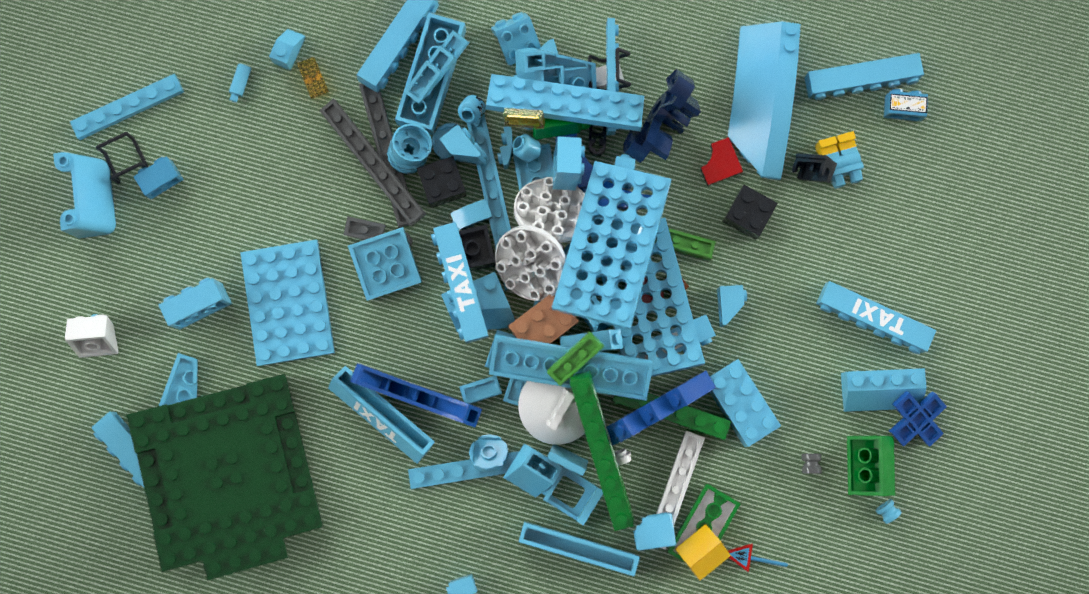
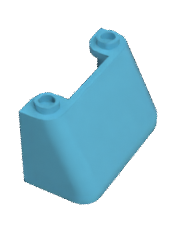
[53,152,116,239]

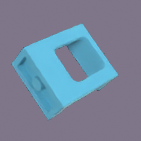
[542,467,603,526]

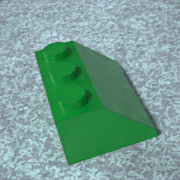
[847,436,895,496]

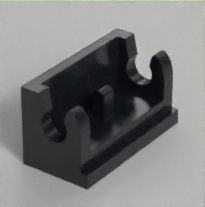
[792,153,837,183]

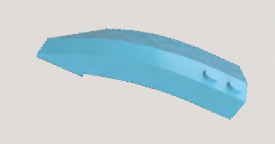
[728,22,801,180]

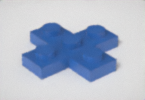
[889,391,947,447]

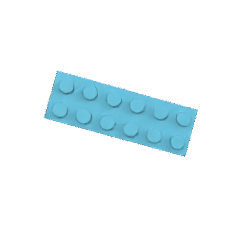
[395,13,466,135]

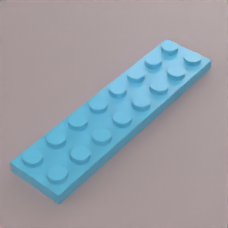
[486,74,644,132]
[489,335,654,400]

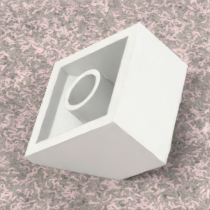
[65,315,118,358]

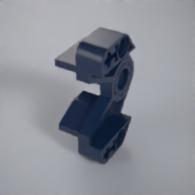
[623,69,701,163]

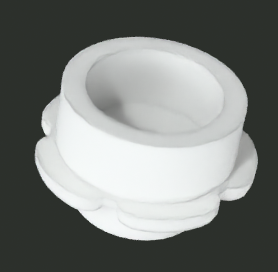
[615,449,631,465]

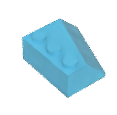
[441,272,515,332]

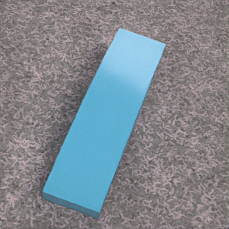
[404,30,470,104]

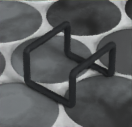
[588,47,631,90]
[96,132,149,184]

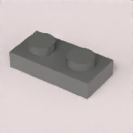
[343,216,386,240]

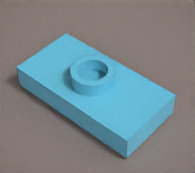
[459,375,502,404]

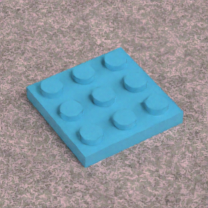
[348,227,422,301]

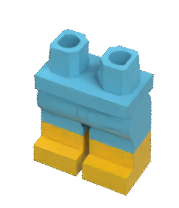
[815,131,864,189]

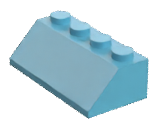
[841,368,926,412]

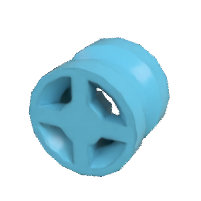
[876,499,902,524]

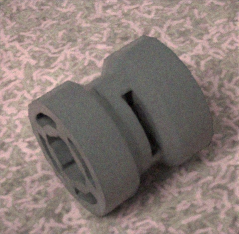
[801,454,822,474]

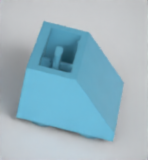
[440,125,488,165]
[503,444,563,497]

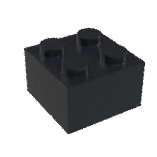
[417,156,467,208]
[722,185,778,240]
[459,225,496,272]

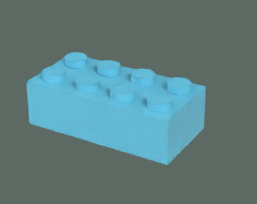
[709,359,781,447]

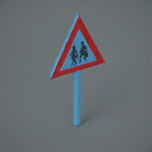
[728,543,788,573]

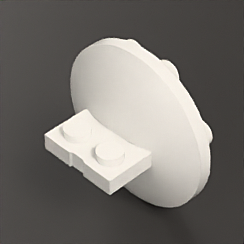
[514,177,585,243]
[495,225,566,301]
[518,381,585,445]

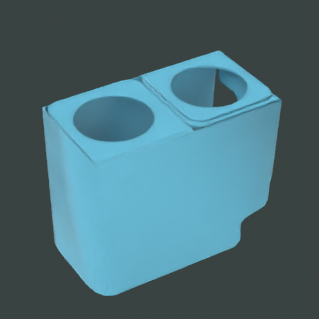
[633,512,676,551]

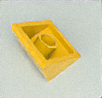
[675,524,731,581]

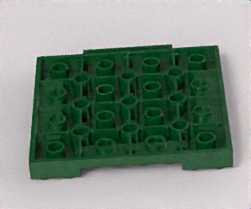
[126,374,324,581]

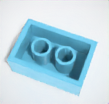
[159,278,232,330]

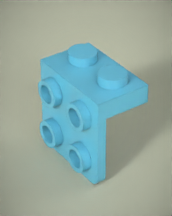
[491,12,541,65]

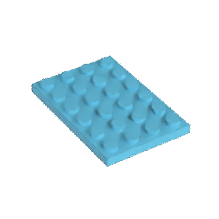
[240,240,335,366]

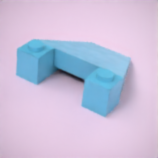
[515,48,597,130]

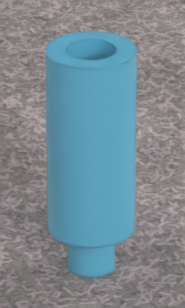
[229,64,251,103]

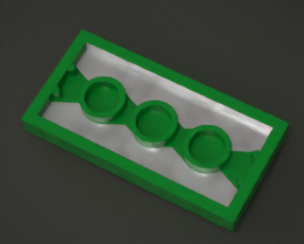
[667,483,741,562]

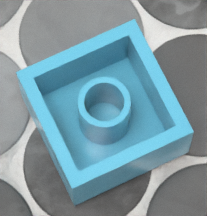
[553,136,585,191]

